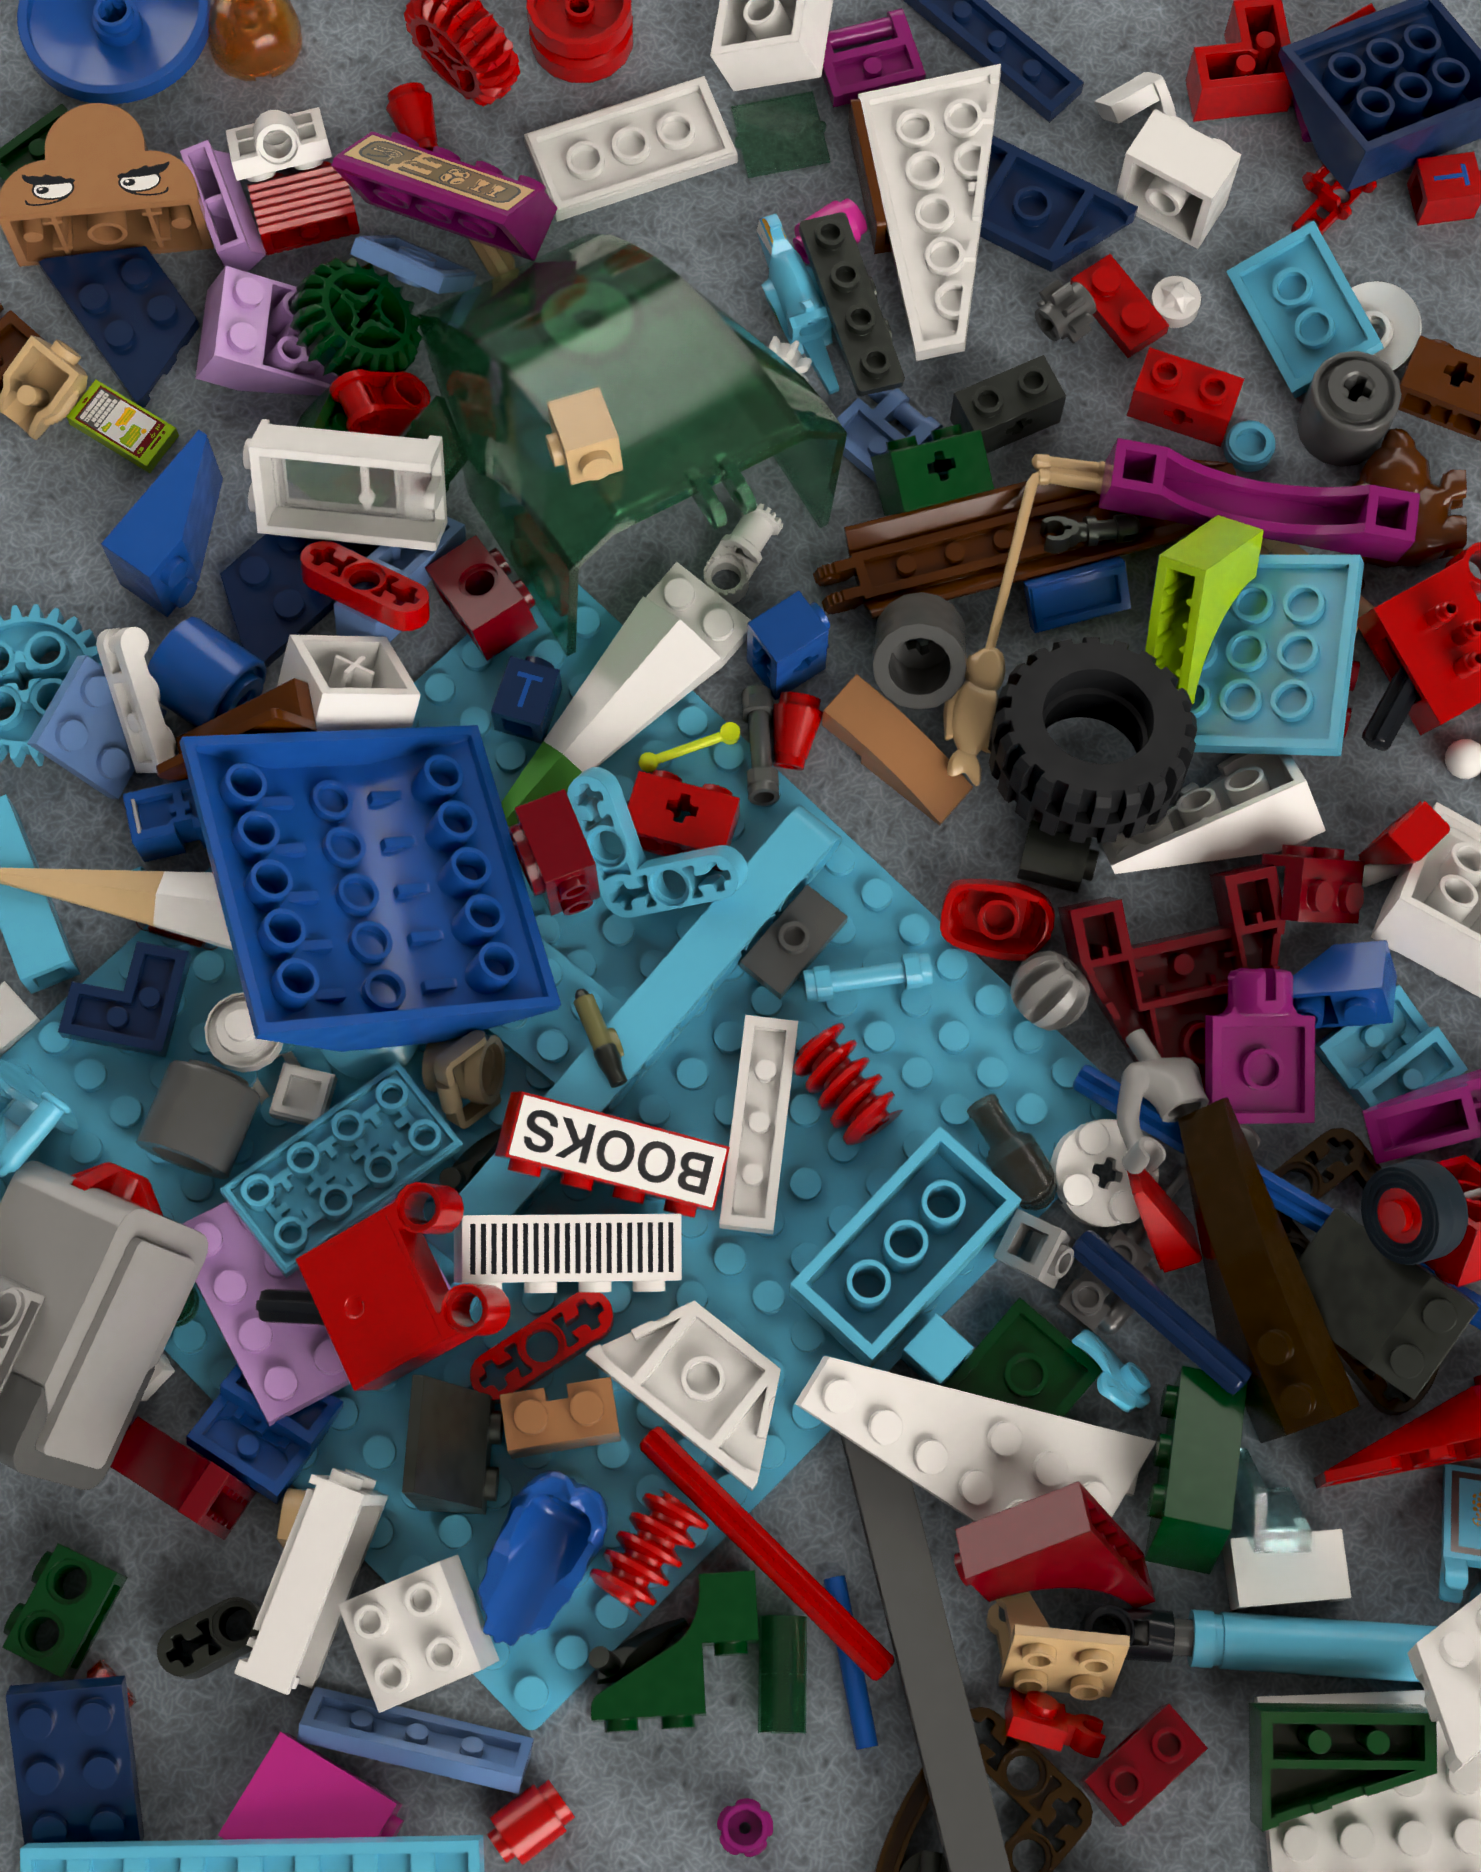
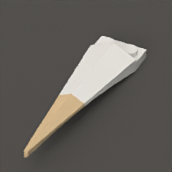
[0,868,233,951]

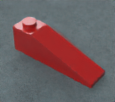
[1314,1375,1481,1489]

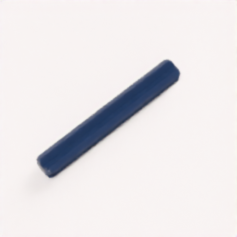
[1072,1230,1252,1394]

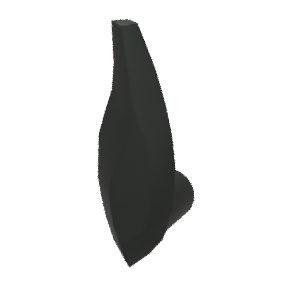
[439,1127,502,1193]
[588,1617,689,1685]

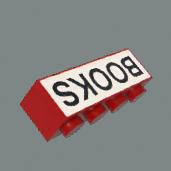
[494,1091,730,1218]

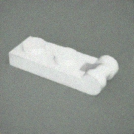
[96,627,176,773]

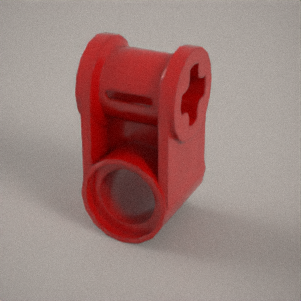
[329,369,431,437]

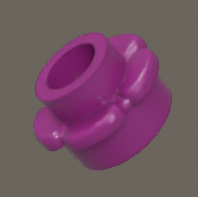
[717,1798,773,1857]

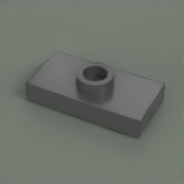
[740,885,848,999]

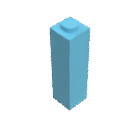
[0,794,81,994]

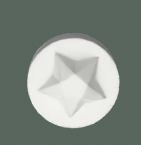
[1150,276,1201,328]

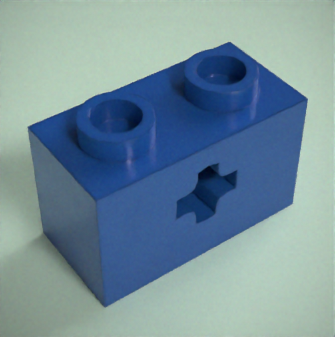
[747,591,831,701]

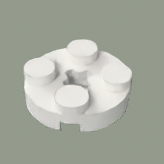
[1049,1119,1159,1227]

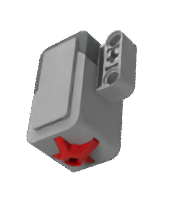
[0,1161,208,1490]

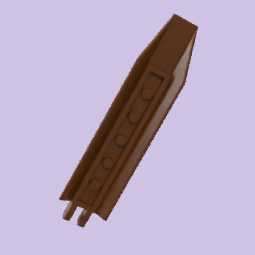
[813,459,1237,619]

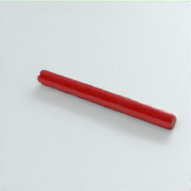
[639,1426,895,1681]

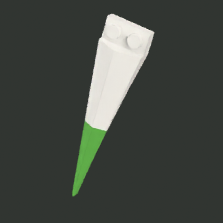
[501,562,751,827]

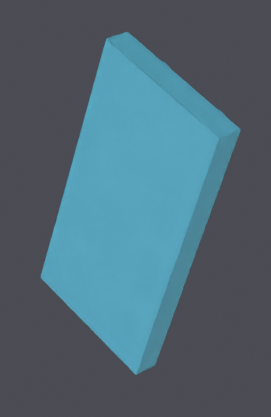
[220,1061,463,1278]

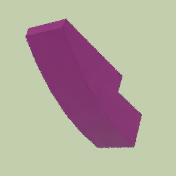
[1361,1069,1481,1164]

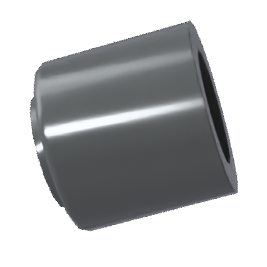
[1297,351,1402,467]
[873,592,967,710]
[136,1059,260,1179]

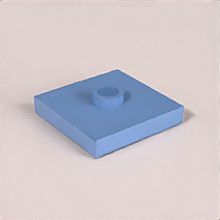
[350,235,477,294]

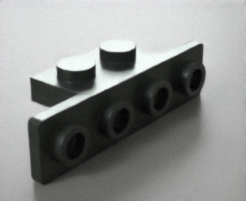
[799,212,905,396]

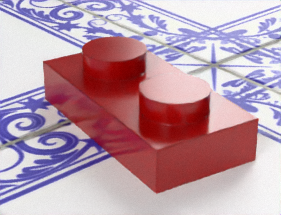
[1070,254,1169,358]

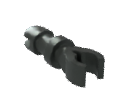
[1039,514,1141,553]

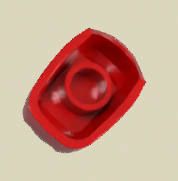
[940,879,1055,961]

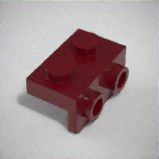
[1261,844,1365,924]

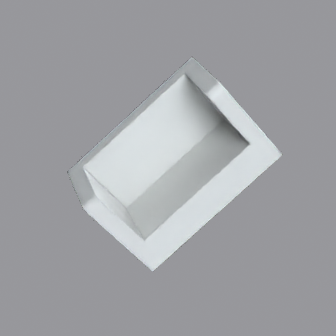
[1222,1529,1351,1611]

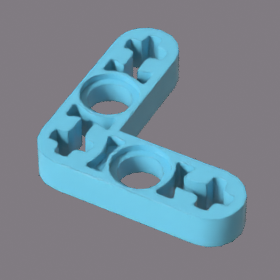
[567,767,748,918]

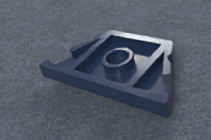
[980,135,1138,272]
[39,246,200,408]
[220,534,380,668]

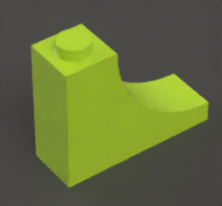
[1145,515,1264,704]

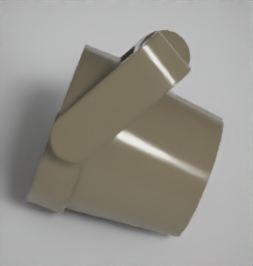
[422,1030,505,1129]

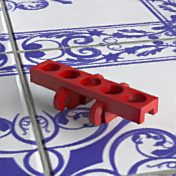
[1291,161,1377,235]

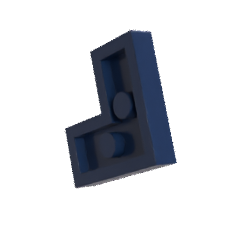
[58,941,192,1058]

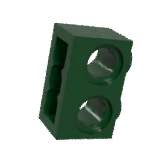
[2,1543,128,1680]

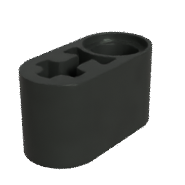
[157,1597,261,1679]

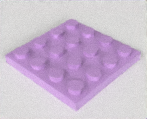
[182,1198,451,1426]

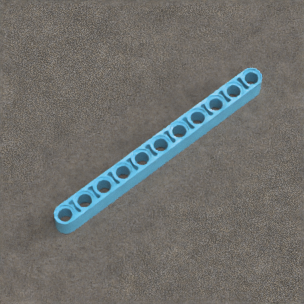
[426,805,842,1263]

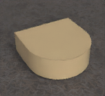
[276,1488,307,1549]

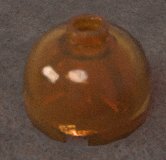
[207,0,302,81]

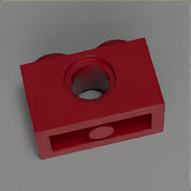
[425,535,538,661]
[1077,1703,1208,1827]

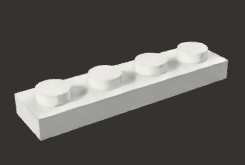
[719,1015,798,1235]

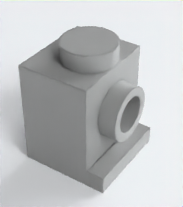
[993,1208,1076,1289]

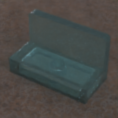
[1234,1448,1312,1553]

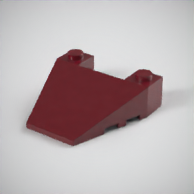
[1058,864,1286,1092]

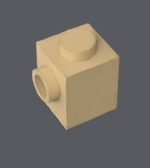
[545,387,623,486]

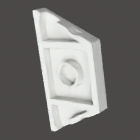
[585,1300,781,1491]
[1407,1593,1481,1774]

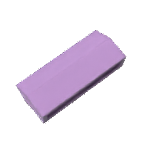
[180,140,266,271]

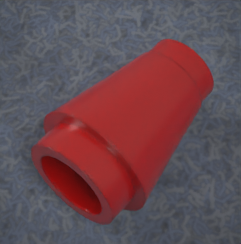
[386,82,438,151]
[773,692,823,771]

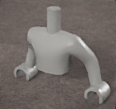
[1117,1029,1260,1174]

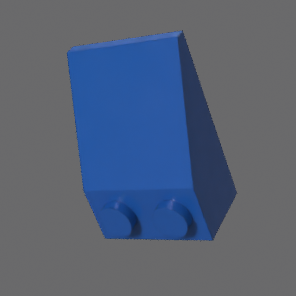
[101,430,223,617]

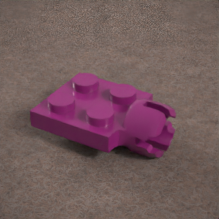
[1205,968,1315,1124]

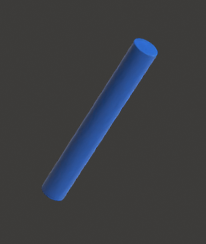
[823,1575,879,1750]

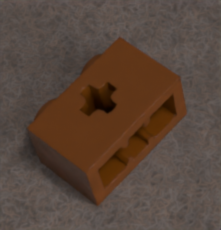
[1398,336,1481,441]

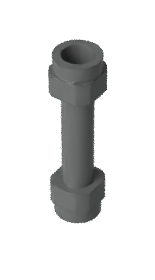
[741,685,779,806]

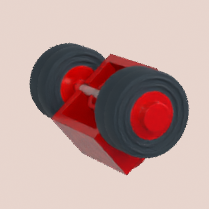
[1361,1149,1481,1287]

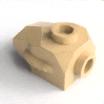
[0,335,88,440]

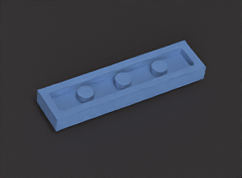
[297,1686,534,1794]

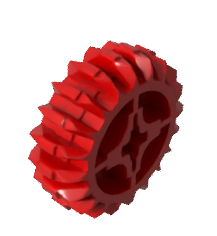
[404,0,520,107]

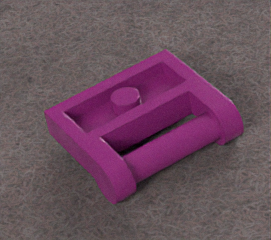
[822,8,926,108]

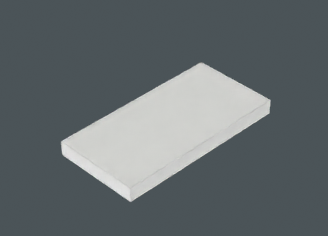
[524,76,738,222]

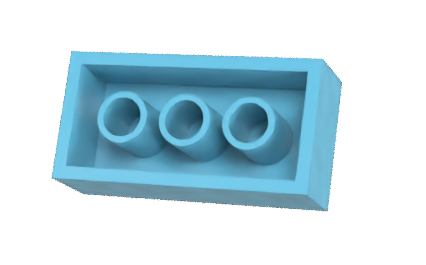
[789,1126,1022,1368]

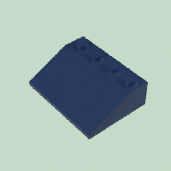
[1278,0,1481,192]

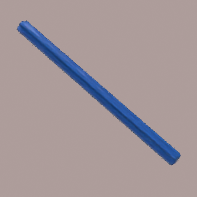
[1073,1065,1481,1330]

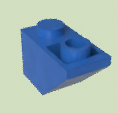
[1293,940,1397,1029]

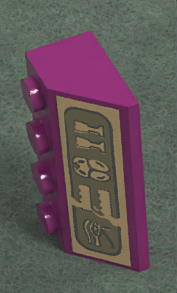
[331,131,557,261]

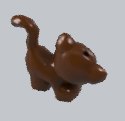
[1348,428,1467,591]

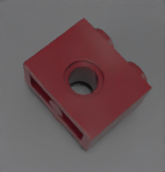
[508,789,600,916]

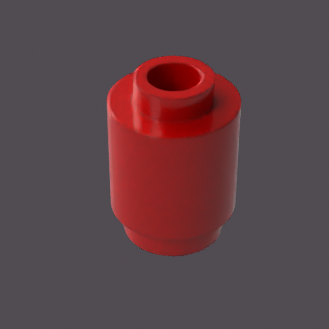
[487,1780,575,1865]

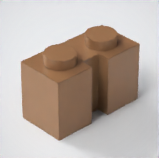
[500,1377,621,1459]

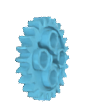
[0,604,102,768]

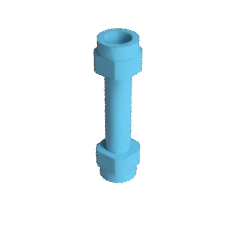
[802,952,933,1002]

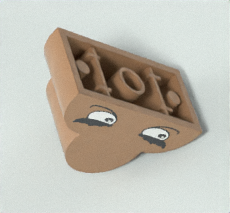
[0,103,214,267]

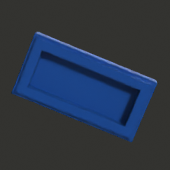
[1023,556,1131,633]

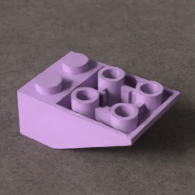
[195,266,338,396]

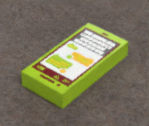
[66,379,179,473]

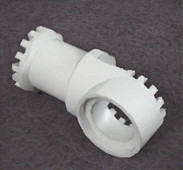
[704,501,783,605]

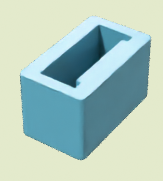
[901,1313,974,1386]

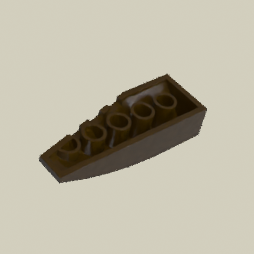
[1178,1097,1360,1443]

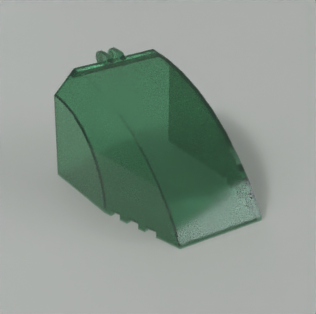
[417,234,847,656]

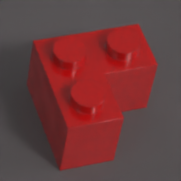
[1185,0,1293,122]

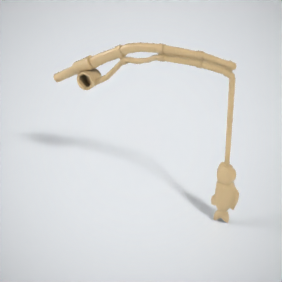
[943,454,1374,786]

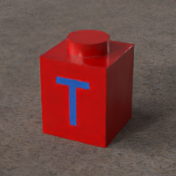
[1407,151,1481,226]

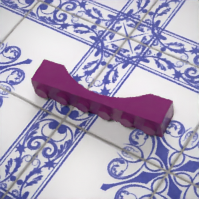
[1099,438,1420,563]

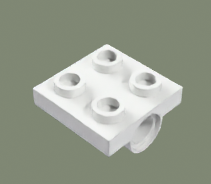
[226,107,332,182]

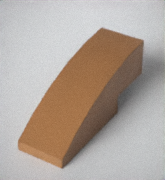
[822,674,973,826]

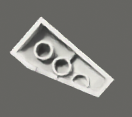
[1101,753,1326,874]

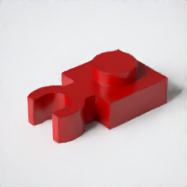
[1004,1688,1106,1758]

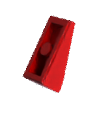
[1358,801,1450,865]
[1127,1169,1202,1273]

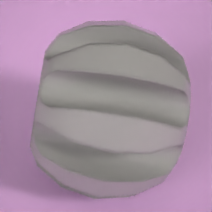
[1010,951,1090,1031]

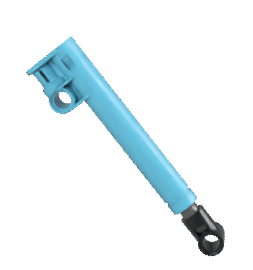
[1079,1581,1481,1682]

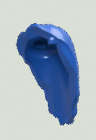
[477,1471,608,1646]

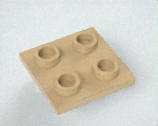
[986,1592,1130,1700]

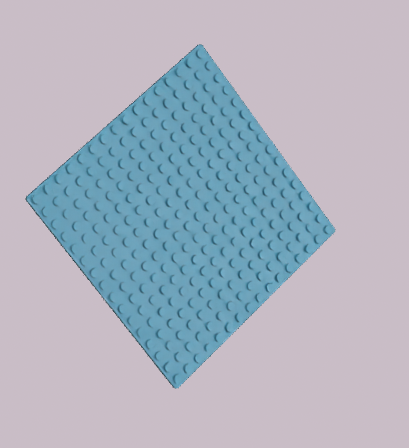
[0,562,1117,1731]

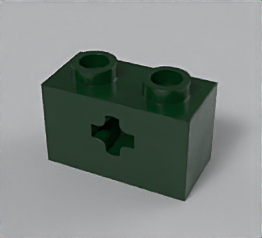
[870,424,994,516]

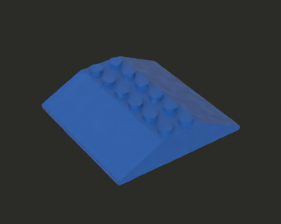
[179,725,561,1052]

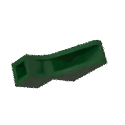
[591,1570,759,1733]

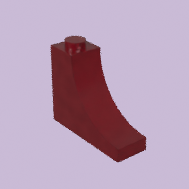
[110,1416,256,1540]
[954,1481,1156,1608]

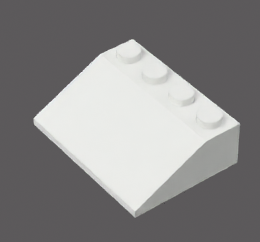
[1371,802,1481,998]

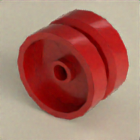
[526,0,633,83]

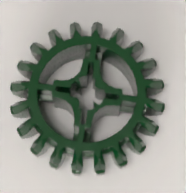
[289,257,423,377]

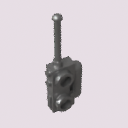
[1057,1165,1188,1335]

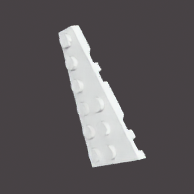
[858,64,1001,361]
[795,1356,1156,1522]

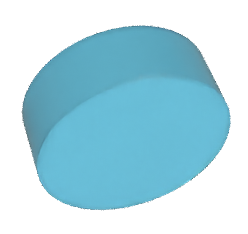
[1223,420,1276,472]

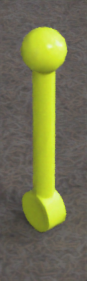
[638,722,741,772]

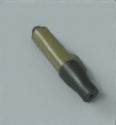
[573,989,628,1088]

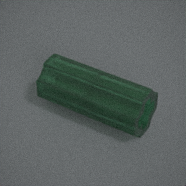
[758,1615,807,1734]

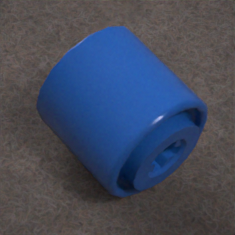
[148,617,267,727]

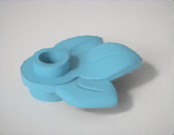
[1072,1329,1151,1413]

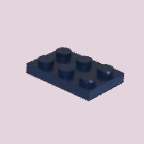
[5,1675,144,1845]

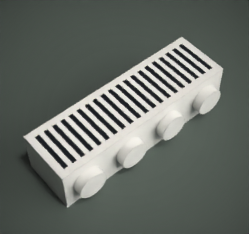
[454,1214,682,1293]

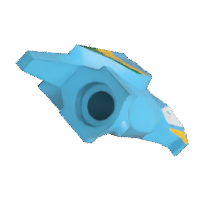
[757,213,839,395]

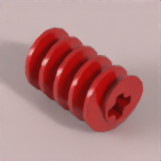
[793,1023,903,1145]
[589,1488,709,1616]

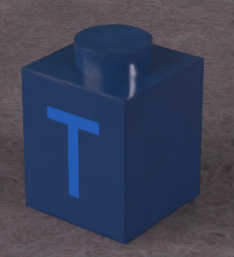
[491,656,562,744]

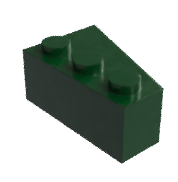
[1144,1366,1247,1575]
[1249,1703,1437,1832]

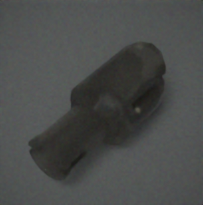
[967,1094,1057,1211]

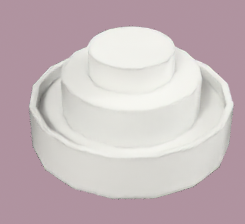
[204,992,284,1073]

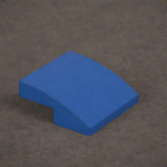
[186,1364,343,1504]

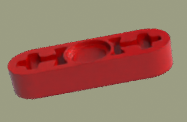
[300,541,430,631]
[470,1292,614,1404]

